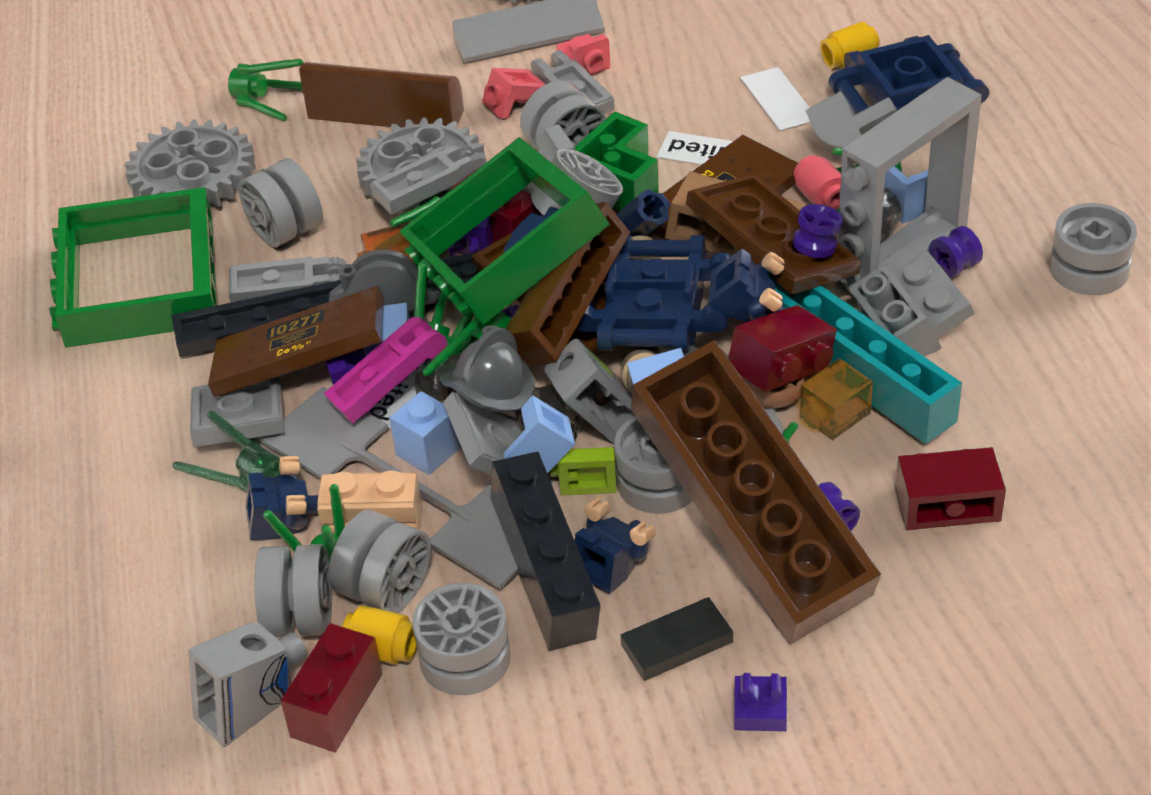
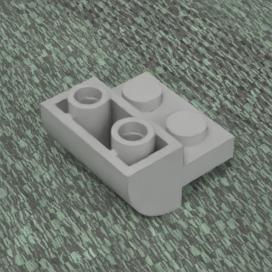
[848,251,975,356]

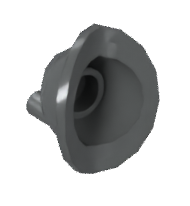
[439,325,535,413]

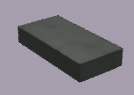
[620,597,733,681]

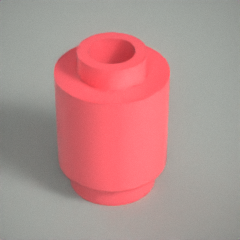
[794,155,841,210]

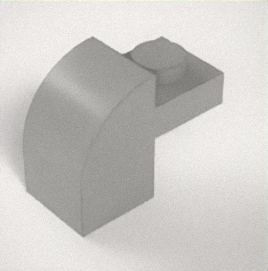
[805,91,898,164]

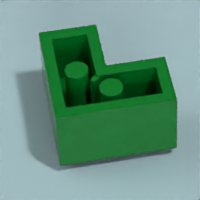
[575,111,659,212]

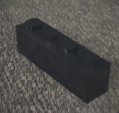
[490,451,601,651]

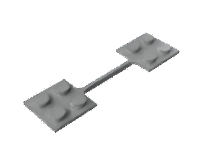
[260,387,519,589]

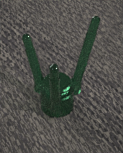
[172,411,280,493]

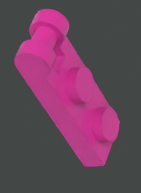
[323,317,447,424]

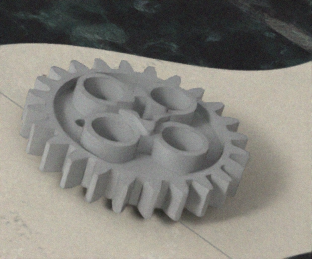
[356,117,486,213]
[125,119,256,207]

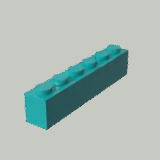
[751,261,962,444]

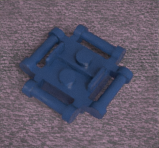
[828,35,990,115]
[575,235,731,351]

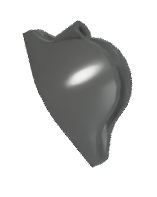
[329,250,441,311]

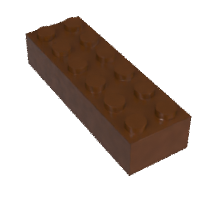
[631,340,881,644]

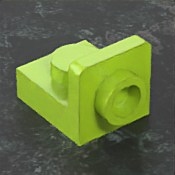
[550,447,616,496]

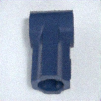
[616,189,671,237]

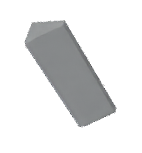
[452,0,605,63]

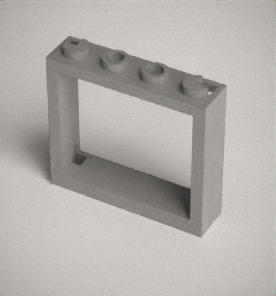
[836,77,982,292]

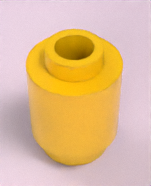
[820,21,880,69]
[342,605,417,665]

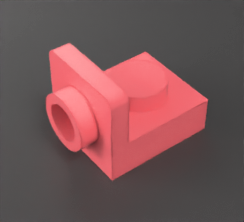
[556,34,610,75]
[482,68,545,119]

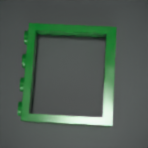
[399,137,610,325]
[49,187,217,348]

